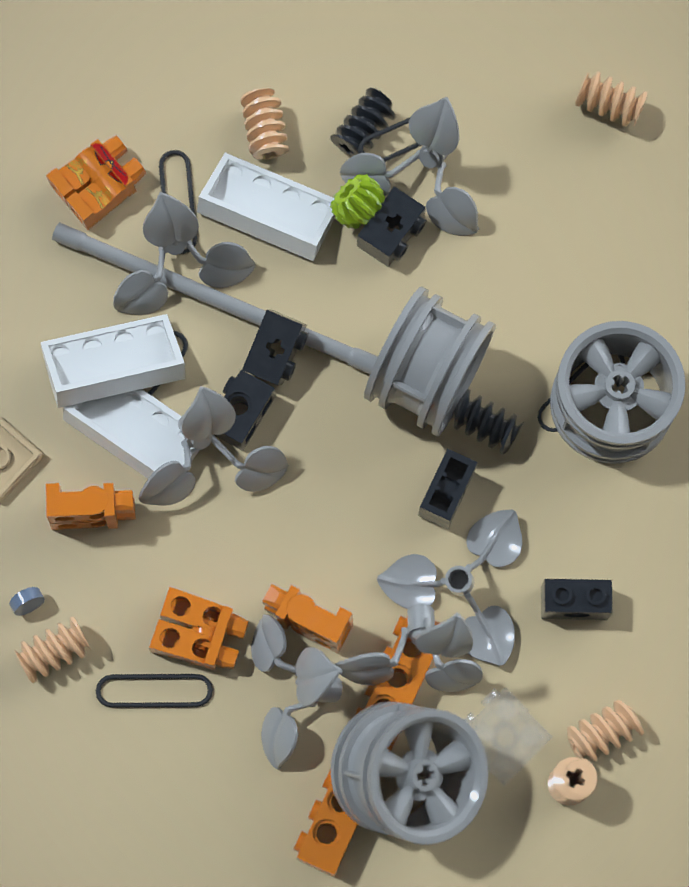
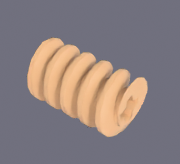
[575,71,647,127]
[241,88,289,160]
[15,616,91,683]
[567,700,645,762]
[547,757,597,806]

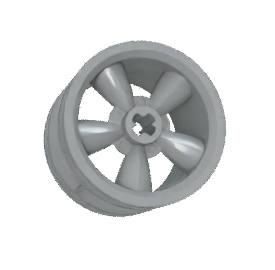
[364,286,496,436]
[550,321,685,464]
[331,702,488,844]

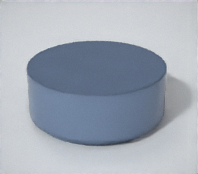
[9,587,45,616]

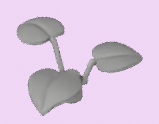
[340,97,479,235]
[113,192,256,315]
[139,386,289,506]
[377,509,522,666]
[334,604,483,692]
[251,615,342,770]

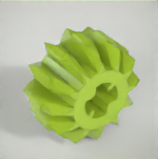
[330,174,385,229]

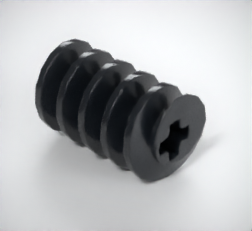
[330,87,396,156]
[451,389,524,455]

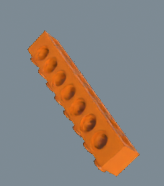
[293,616,440,877]

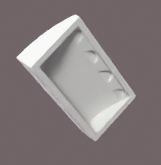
[197,153,335,261]
[41,314,185,408]
[63,389,199,479]

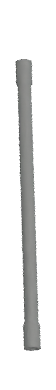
[52,223,378,374]

